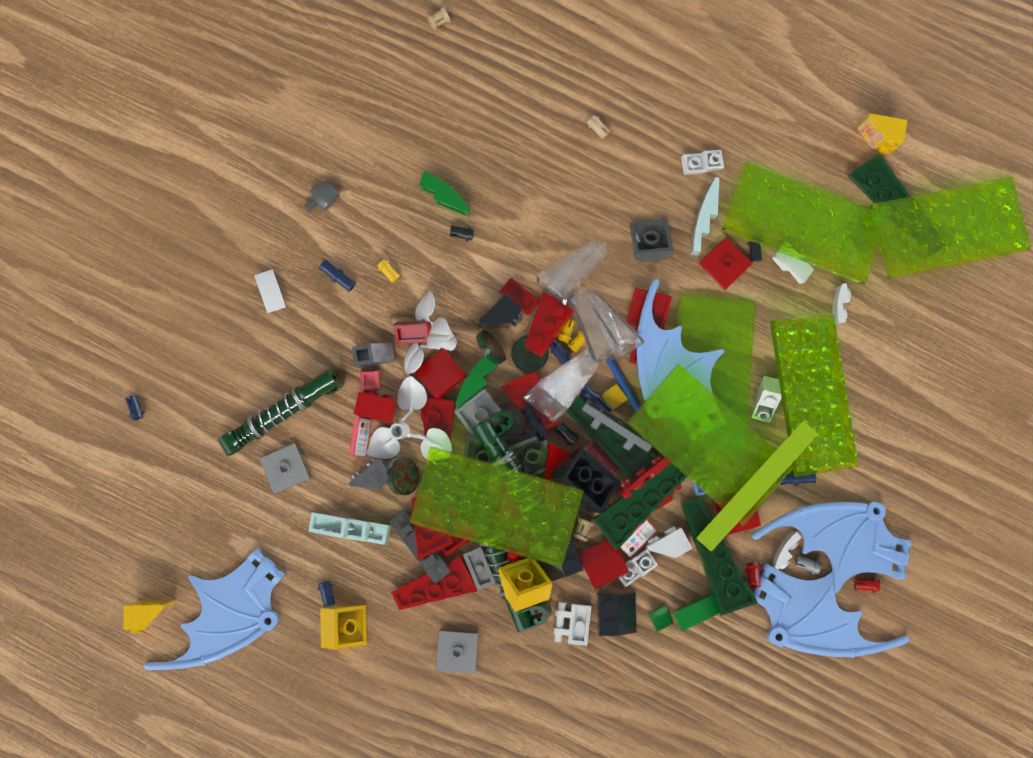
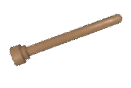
[390,316,481,341]

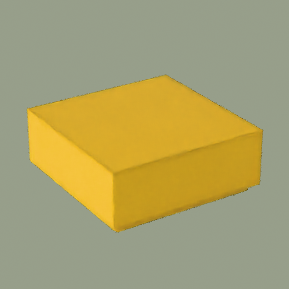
[601,384,628,411]

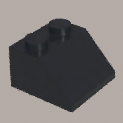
[479,293,523,328]
[597,593,637,636]

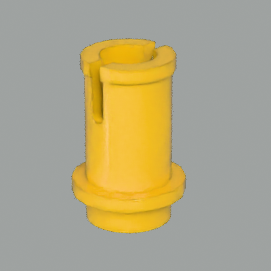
[377,259,401,284]
[557,320,575,344]
[567,329,591,353]

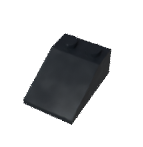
[525,532,584,582]

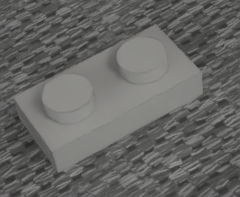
[463,547,496,591]

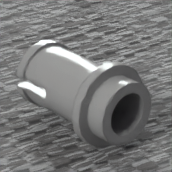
[795,555,822,574]

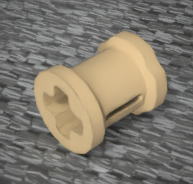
[426,6,451,31]
[571,517,594,542]

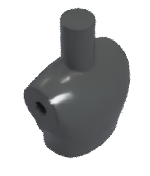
[304,181,340,212]

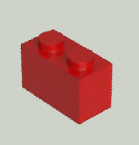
[353,389,398,424]

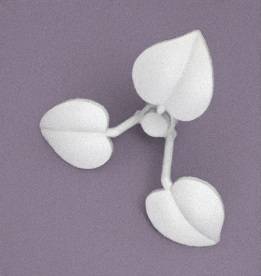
[404,291,457,376]
[366,376,452,461]

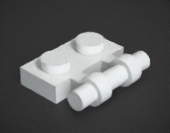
[553,602,591,646]

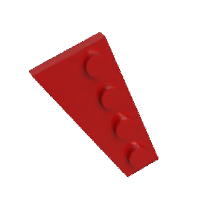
[391,556,478,610]

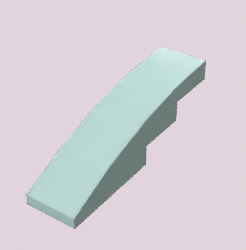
[690,177,719,255]
[308,512,391,545]

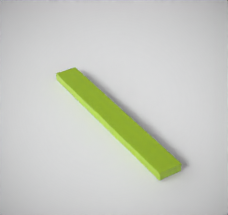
[697,421,818,551]

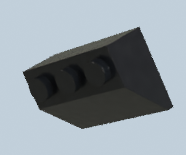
[549,446,620,513]

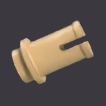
[587,115,611,140]

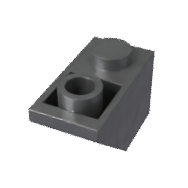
[352,343,395,368]
[348,458,395,489]

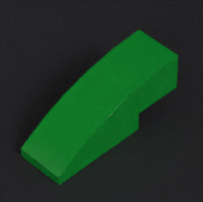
[419,171,470,217]
[455,354,498,408]
[672,593,719,631]

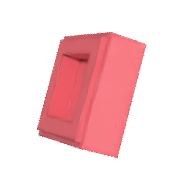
[360,370,381,391]

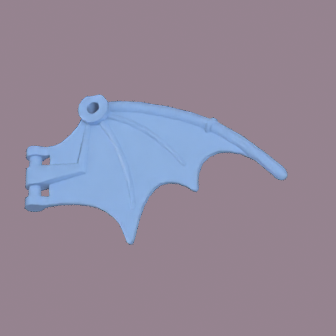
[636,279,726,440]
[752,501,912,593]
[144,548,286,670]
[752,563,909,658]

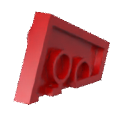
[501,371,559,430]
[420,398,456,459]

